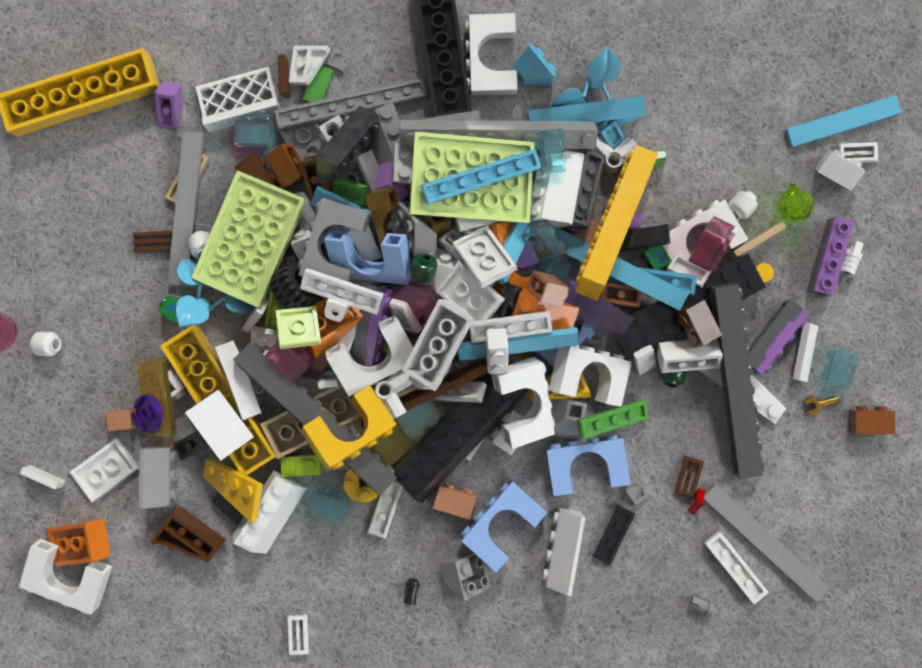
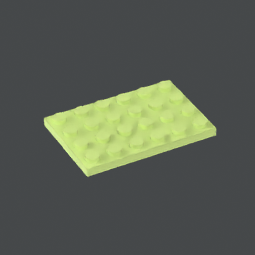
[409,132,535,223]
[191,170,307,308]

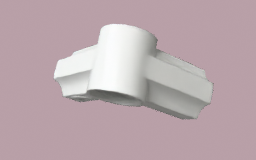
[588,136,637,173]
[375,371,413,420]

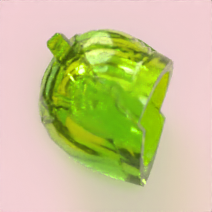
[777,183,815,223]

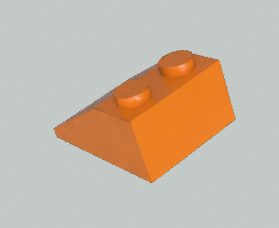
[512,288,580,330]
[306,297,363,359]
[46,518,111,566]

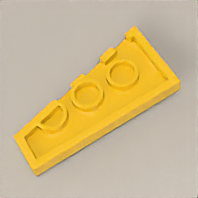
[203,458,263,523]

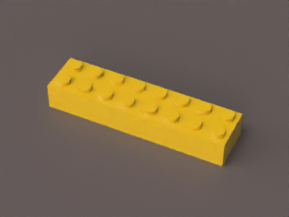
[0,48,160,137]
[574,145,658,301]
[160,325,276,476]

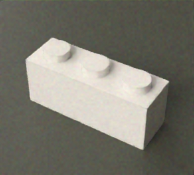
[657,338,723,373]

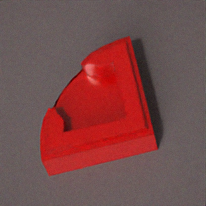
[688,488,705,515]

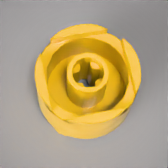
[343,469,378,503]

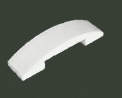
[215,341,261,420]

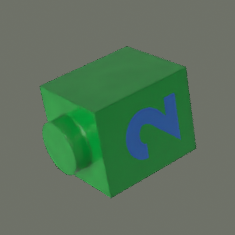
[641,245,672,270]
[158,295,178,324]

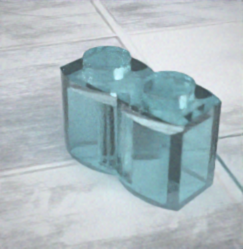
[535,129,566,174]

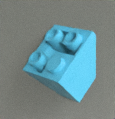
[512,44,557,87]

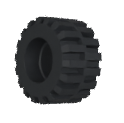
[270,260,322,309]

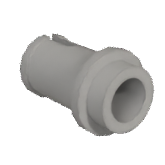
[688,595,715,616]

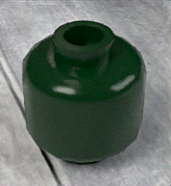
[410,253,438,283]
[660,371,688,388]

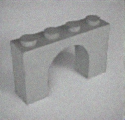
[298,198,371,282]

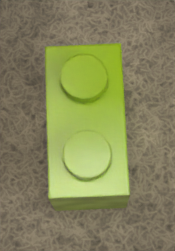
[281,453,324,477]

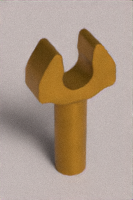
[802,396,840,415]

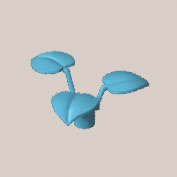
[551,47,638,125]
[176,259,255,327]

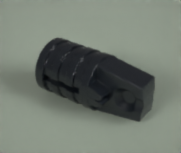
[497,282,523,318]

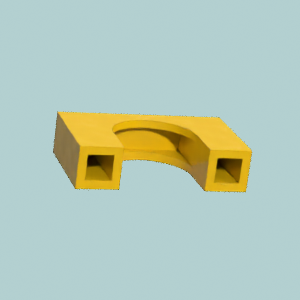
[301,385,397,471]

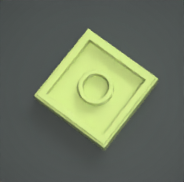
[276,306,321,349]

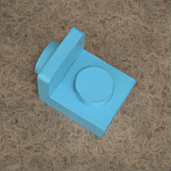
[596,120,626,150]

